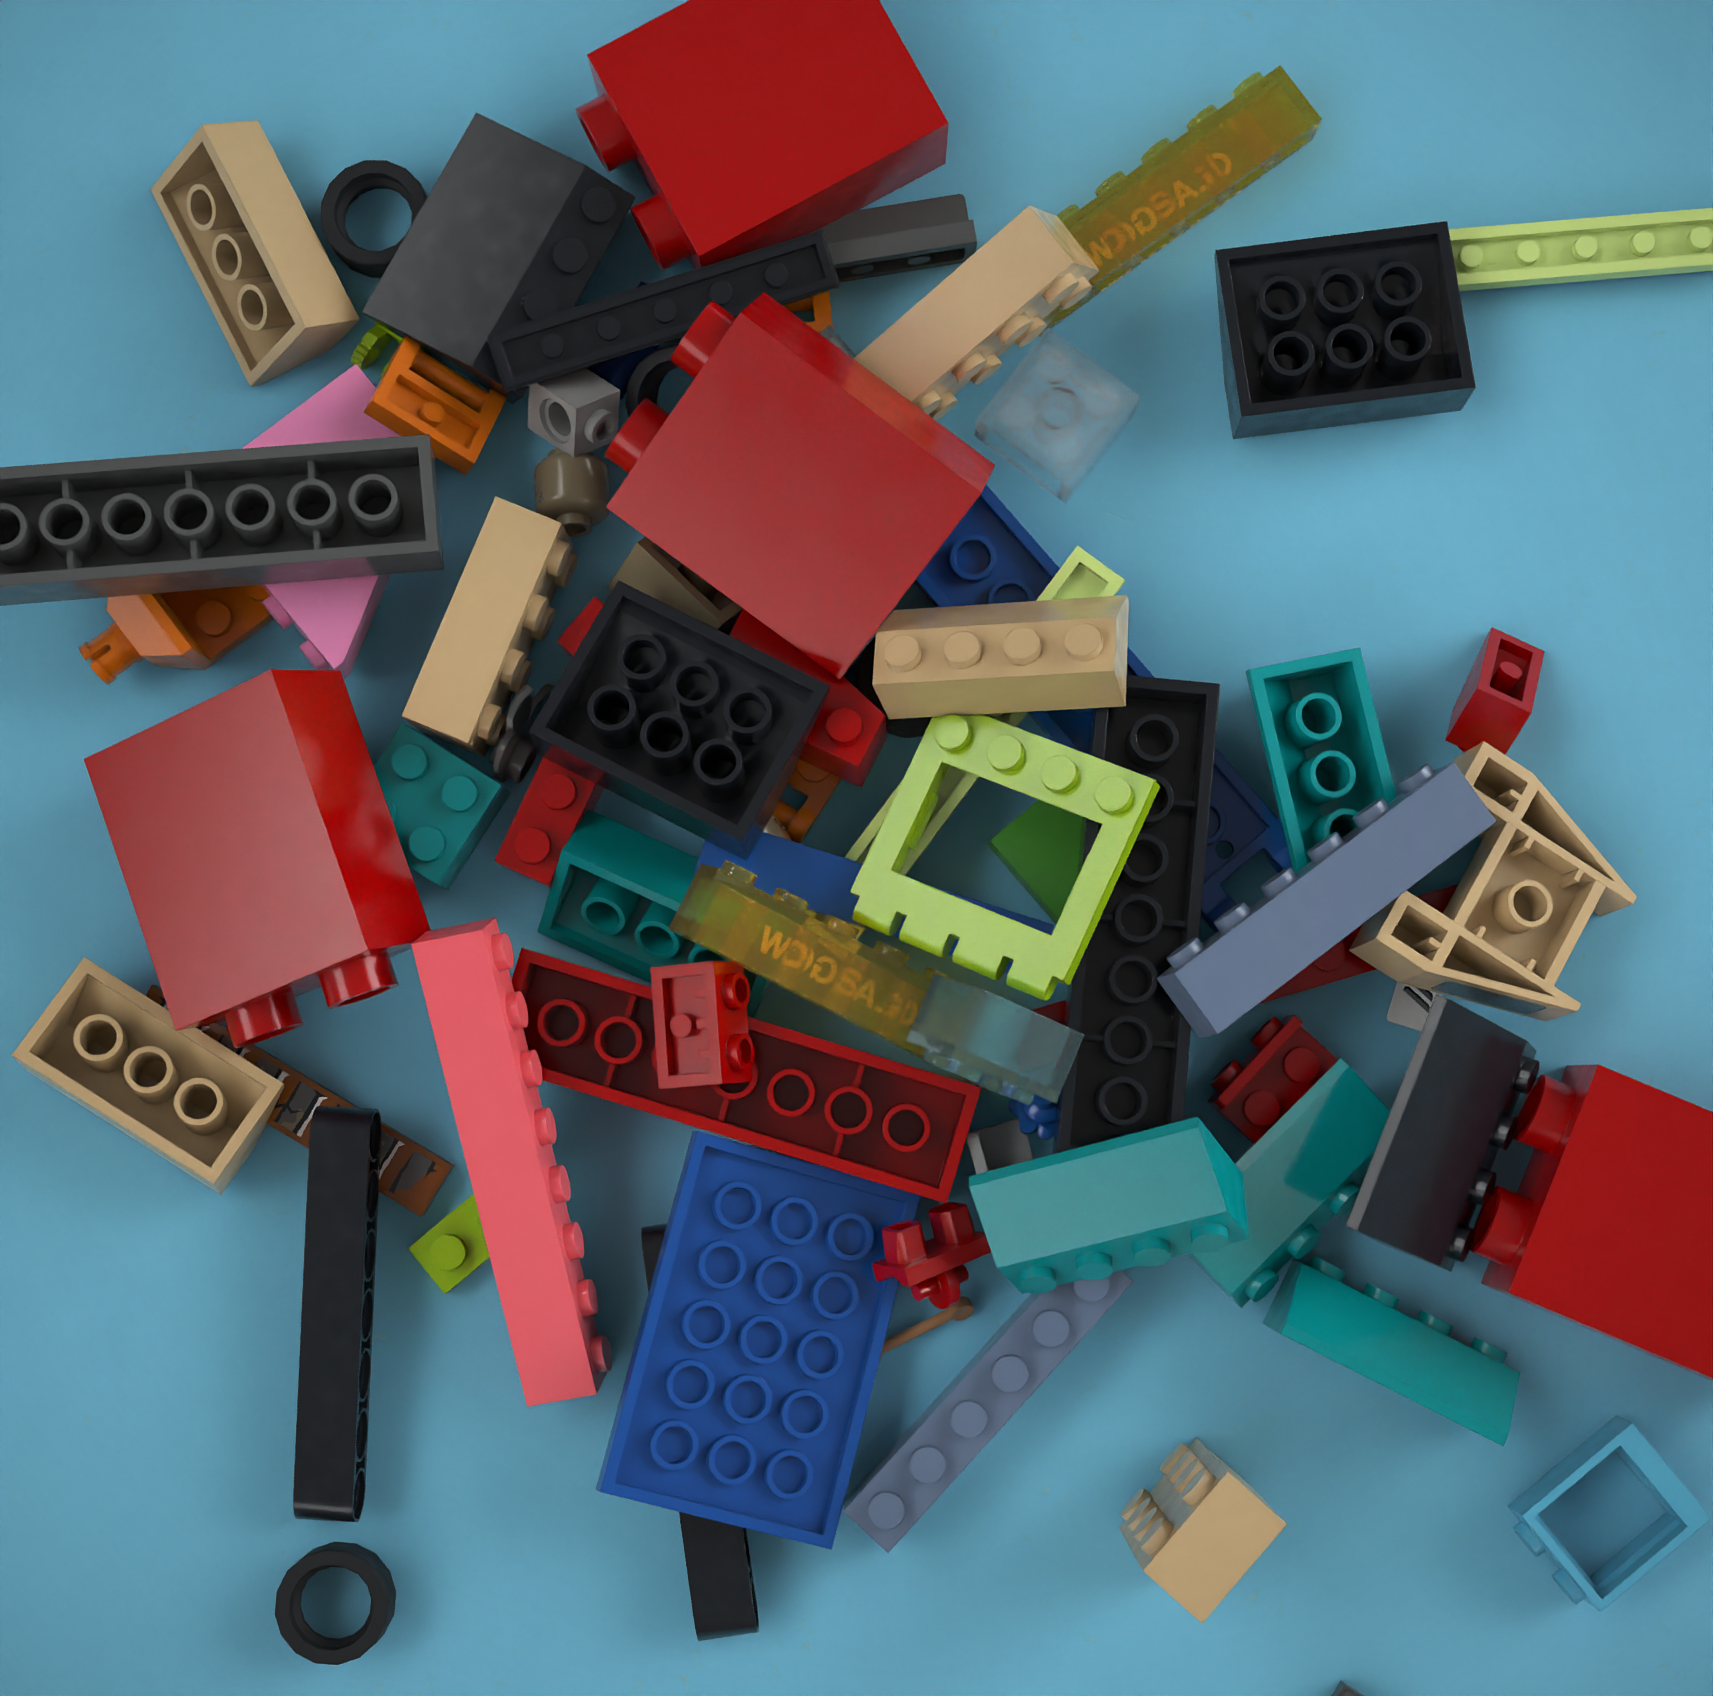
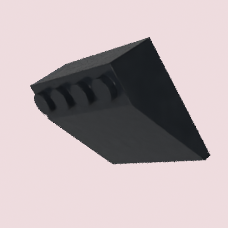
[361,112,636,404]
[1214,221,1476,439]
[528,580,830,861]
[1346,994,1540,1272]

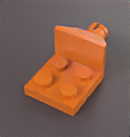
[78,585,274,685]

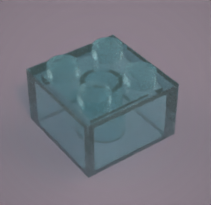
[906,974,1084,1106]

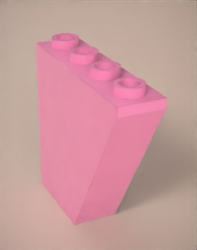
[242,364,401,680]

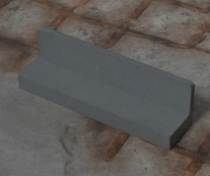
[815,194,977,283]

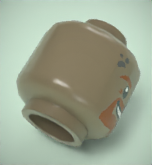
[534,448,610,537]

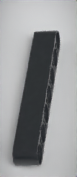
[293,1106,381,1522]
[641,1223,759,1641]

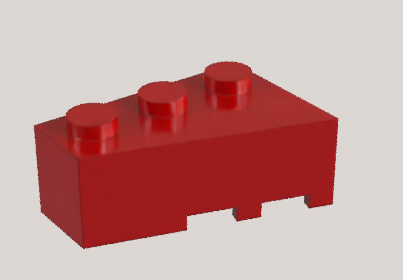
[729,609,888,788]

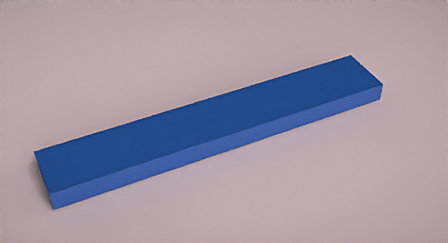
[694,832,1054,974]

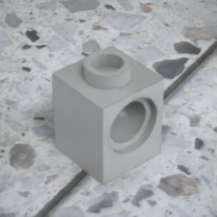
[527,368,620,458]

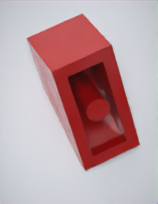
[1445,627,1545,755]

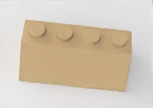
[150,120,360,387]
[872,595,1129,719]
[12,957,284,1195]

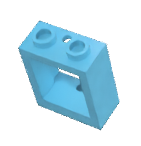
[1508,1415,1712,1612]

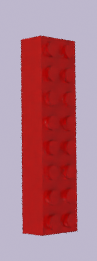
[511,948,982,1204]

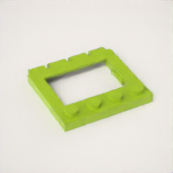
[850,714,1160,1001]

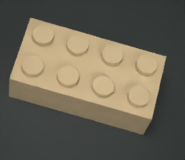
[854,205,1100,421]
[401,496,578,758]
[1119,1438,1287,1623]

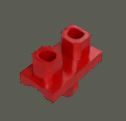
[872,1202,991,1309]

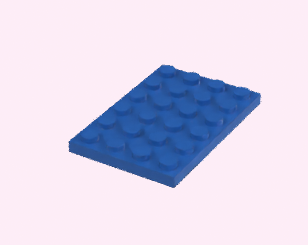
[596,1131,921,1550]

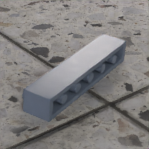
[1156,762,1496,1038]
[843,1270,1134,1553]

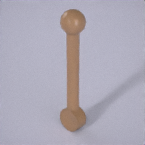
[879,1296,974,1361]

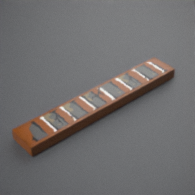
[145,985,455,1217]

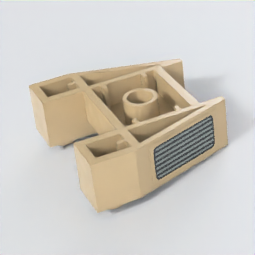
[1349,741,1637,1021]

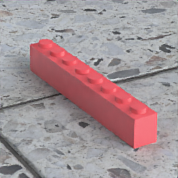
[411,917,612,1407]

